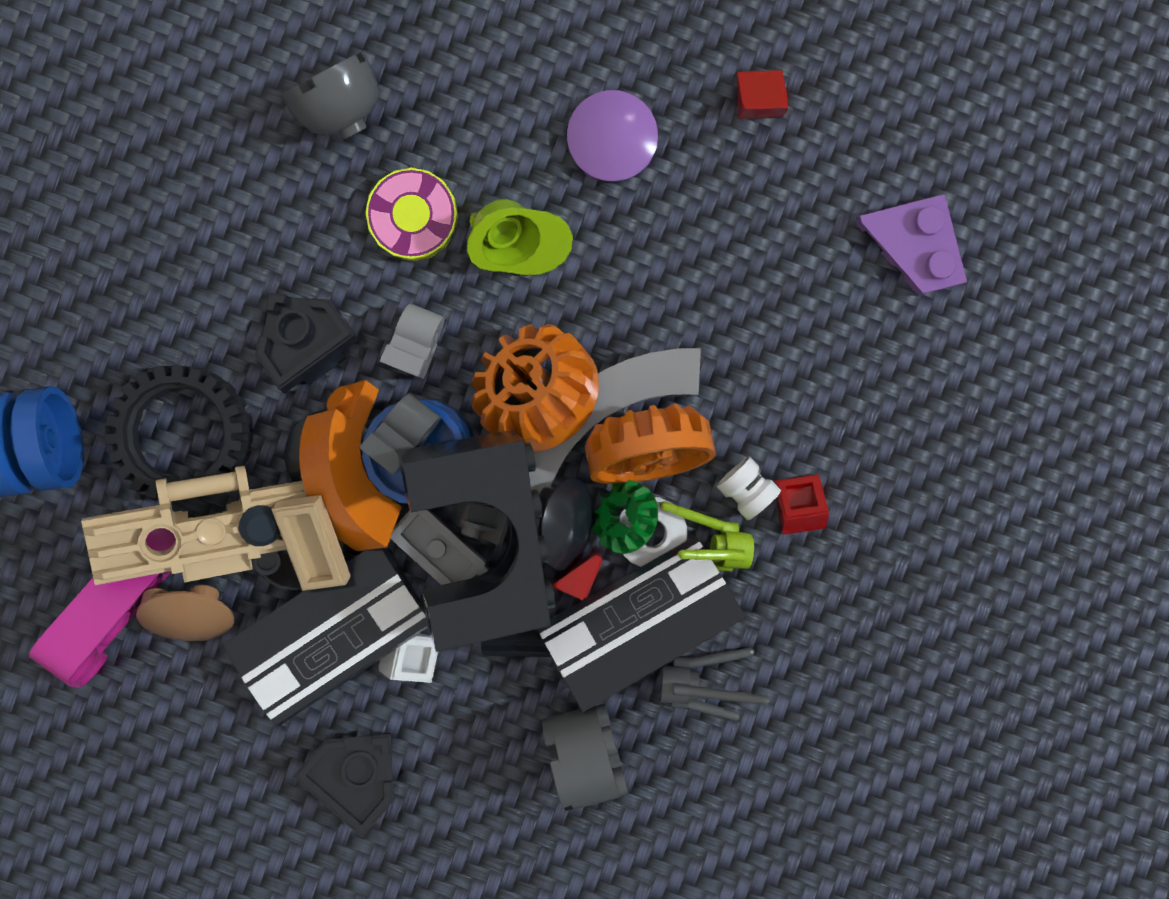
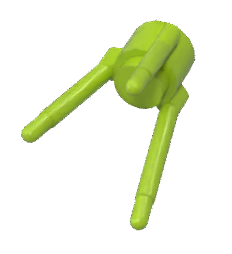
[660,501,754,572]

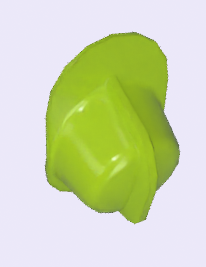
[467,199,573,275]

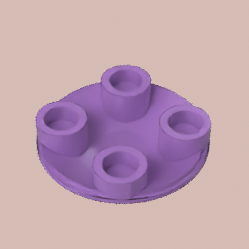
[567,90,658,182]

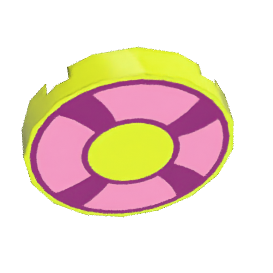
[365,167,459,261]

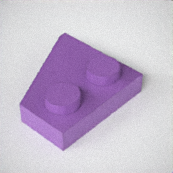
[856,194,967,296]

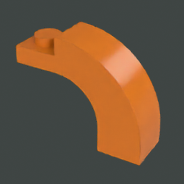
[299,380,402,552]

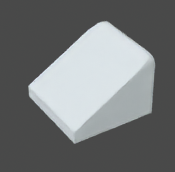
[379,633,438,683]

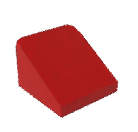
[736,70,788,119]
[774,474,830,535]
[552,551,603,600]

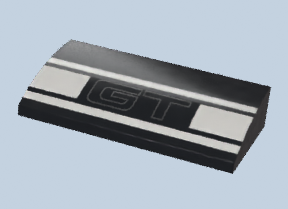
[538,536,746,712]
[223,547,428,726]

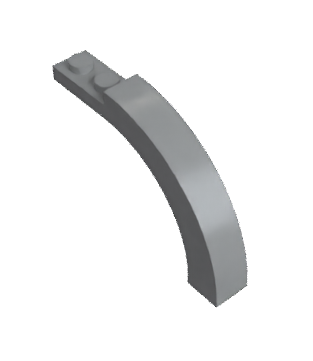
[529,348,701,535]

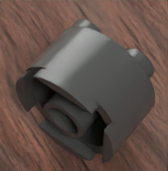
[542,703,628,812]

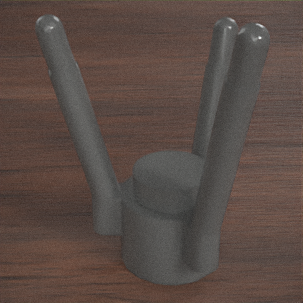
[661,648,770,721]

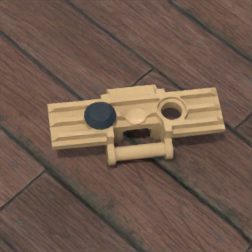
[81,465,307,585]

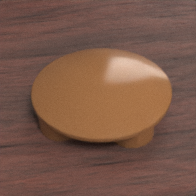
[136,585,234,641]

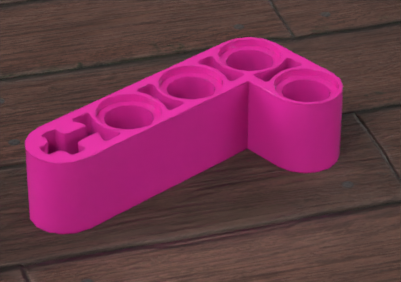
[29,528,176,688]

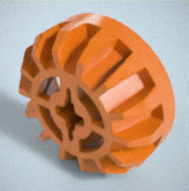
[471,324,599,452]
[585,404,716,484]

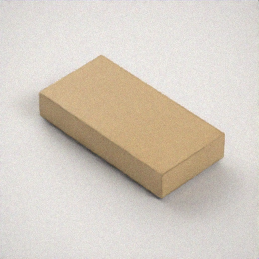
[271,495,351,591]

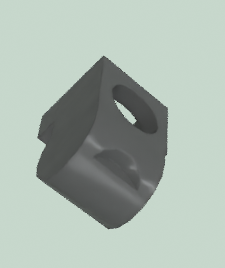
[359,393,441,475]

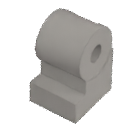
[379,303,445,379]

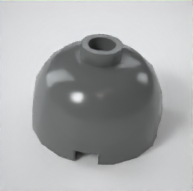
[281,51,378,140]

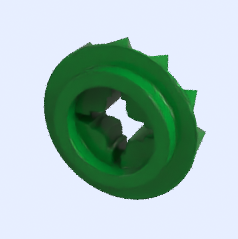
[592,480,658,554]

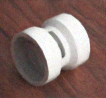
[716,456,781,521]

